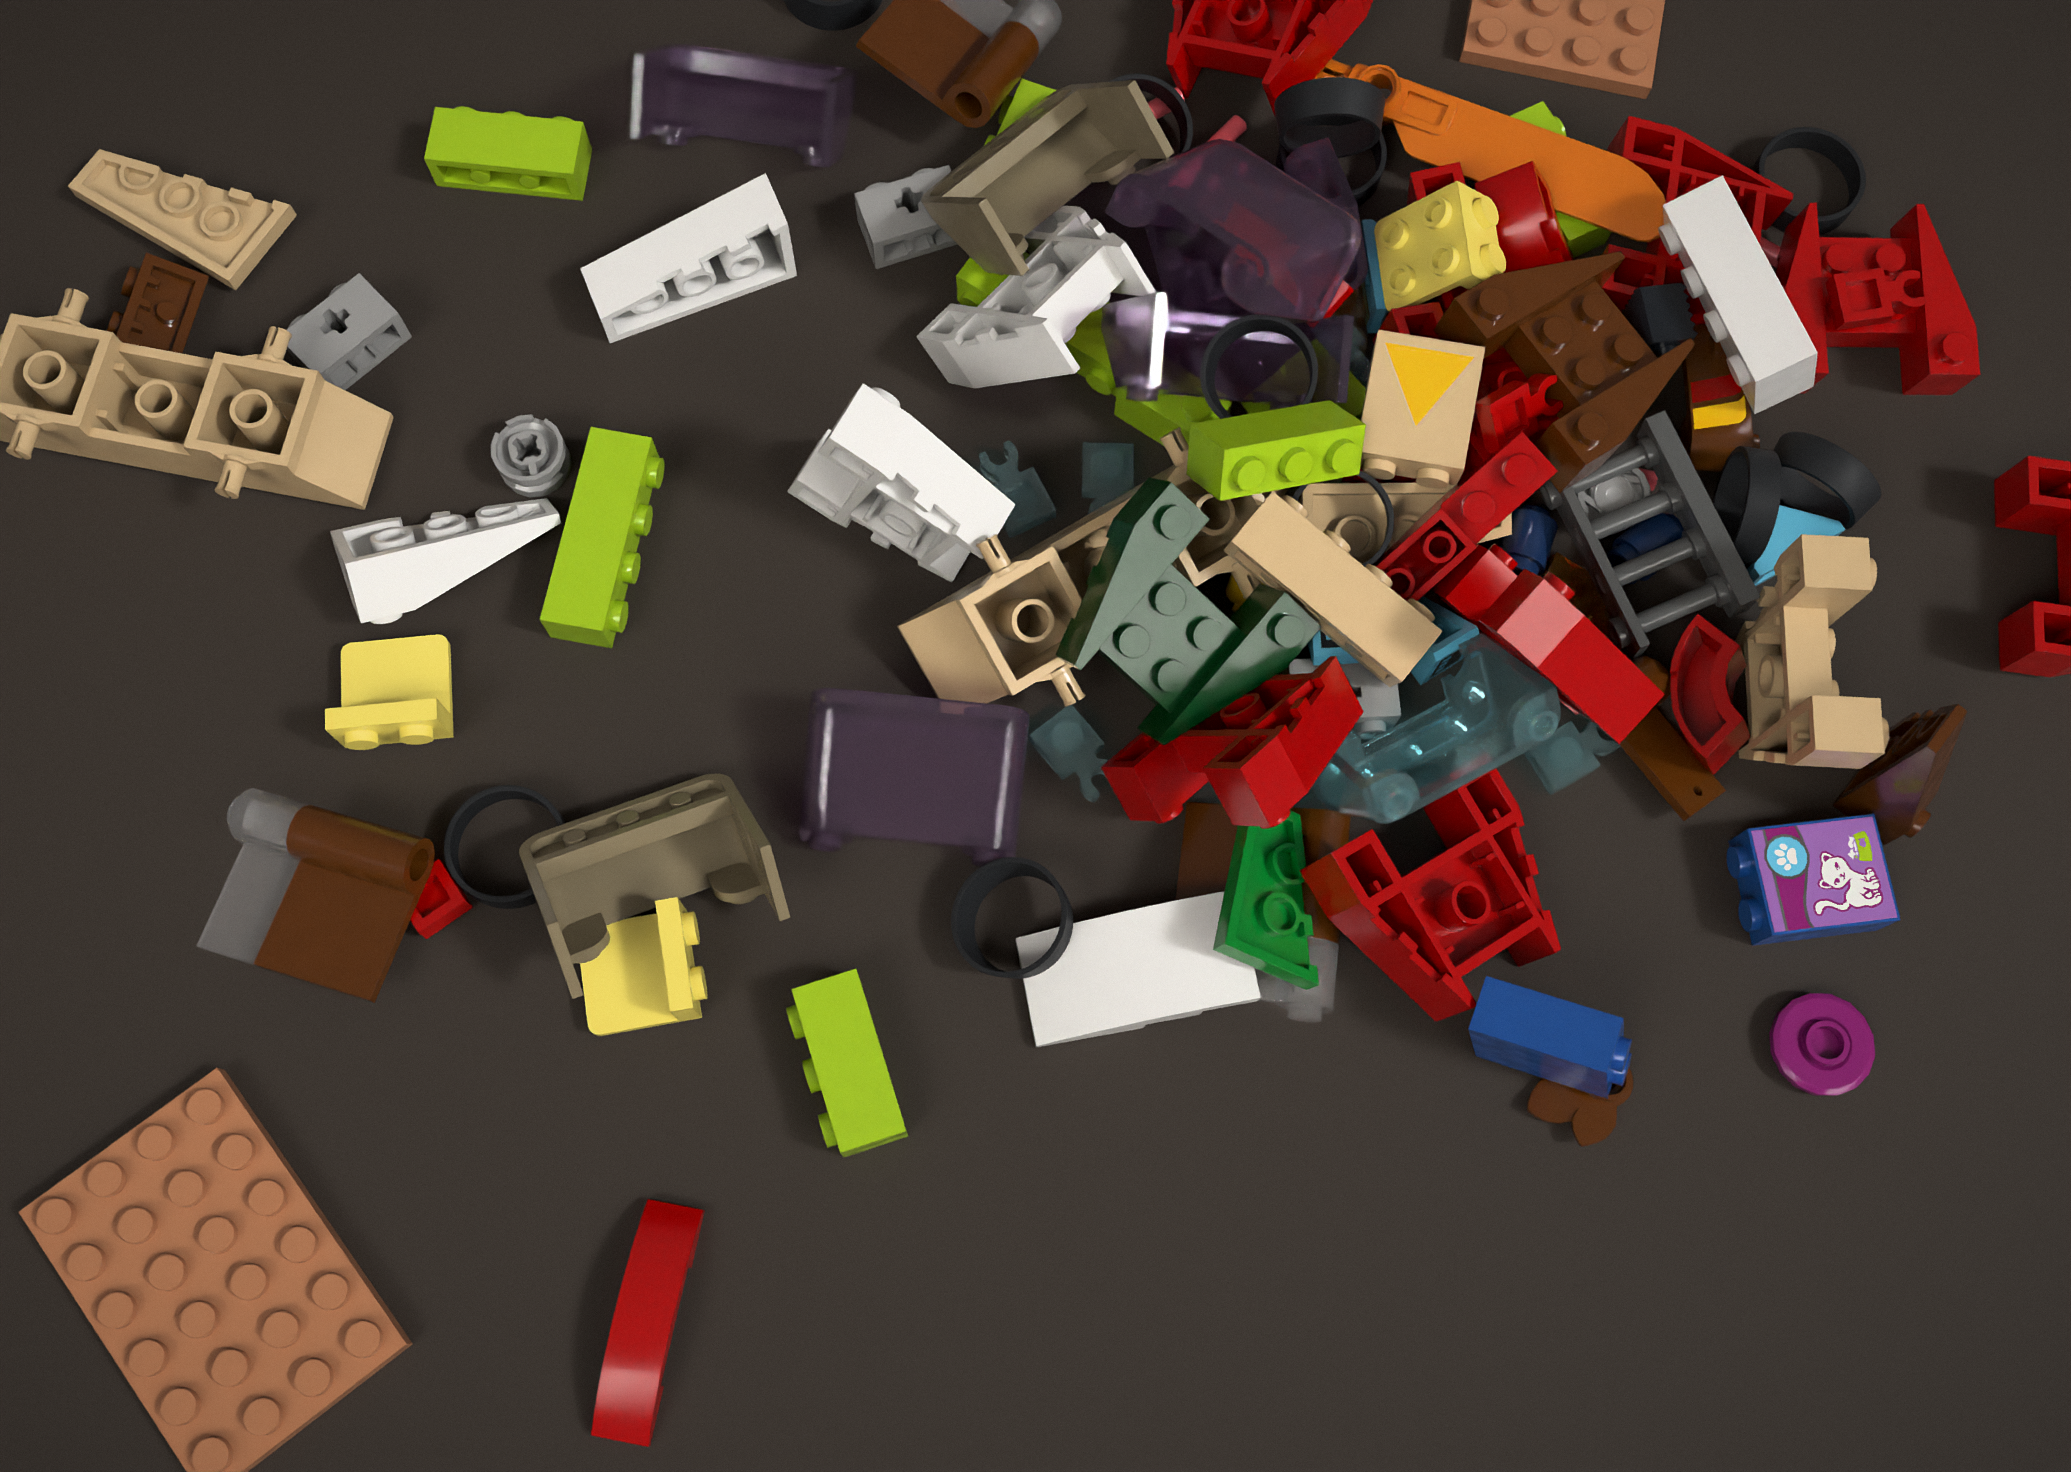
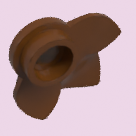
[1526,1068,1634,1147]

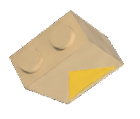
[1360,330,1485,489]

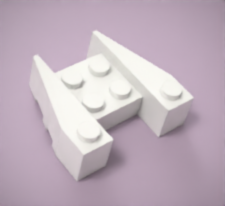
[916,206,1156,389]
[787,383,1015,582]

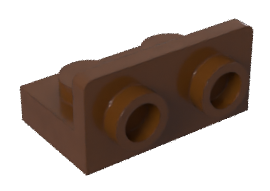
[107,252,209,354]

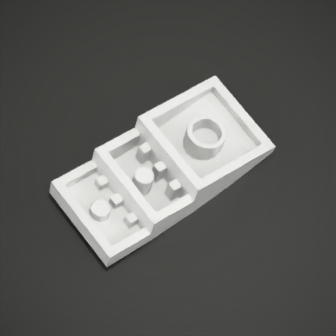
[1015,891,1261,1048]

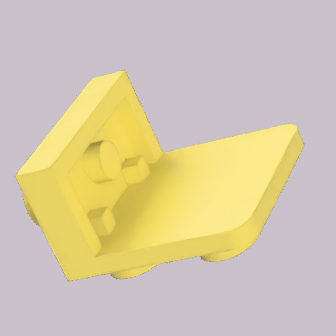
[1374,181,1506,311]
[325,634,454,750]
[580,897,707,1036]

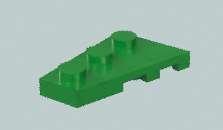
[1213,810,1319,990]

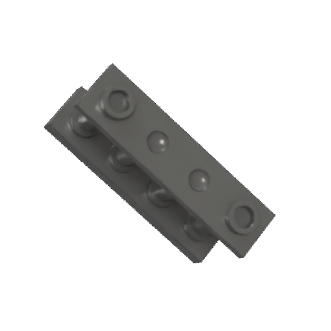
[1539,410,1760,660]

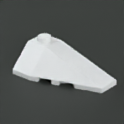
[330,498,561,624]

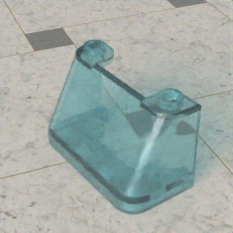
[1313,633,1561,824]

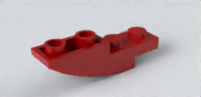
[1374,430,1558,601]

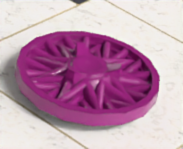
[1769,993,1875,1096]

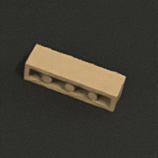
[1223,491,1443,687]

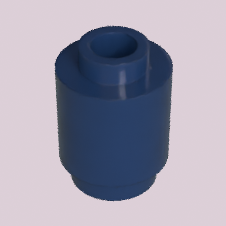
[1497,505,1558,576]
[1607,513,1684,584]

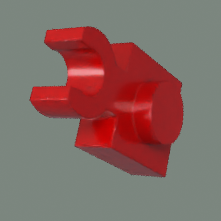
[1825,268,1927,330]
[1475,373,1563,453]
[410,859,473,939]

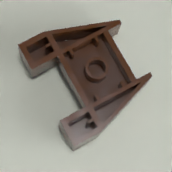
[1433,251,1695,493]

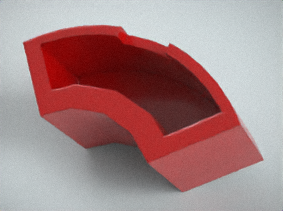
[1474,161,1574,273]
[1670,614,1751,775]

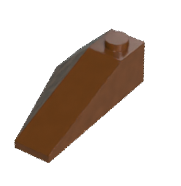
[1832,704,1968,845]

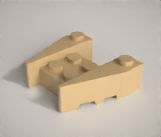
[1735,534,1889,769]

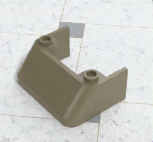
[921,80,1175,276]
[519,774,790,999]

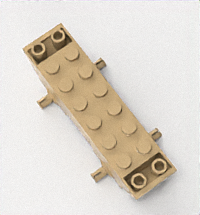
[0,288,394,510]
[897,427,1289,718]

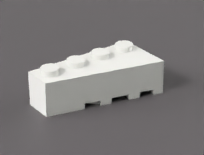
[580,173,797,343]
[1658,175,1818,414]

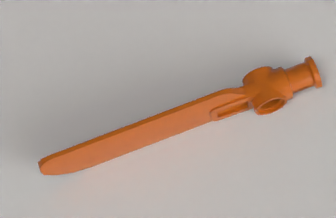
[1315,59,1666,242]

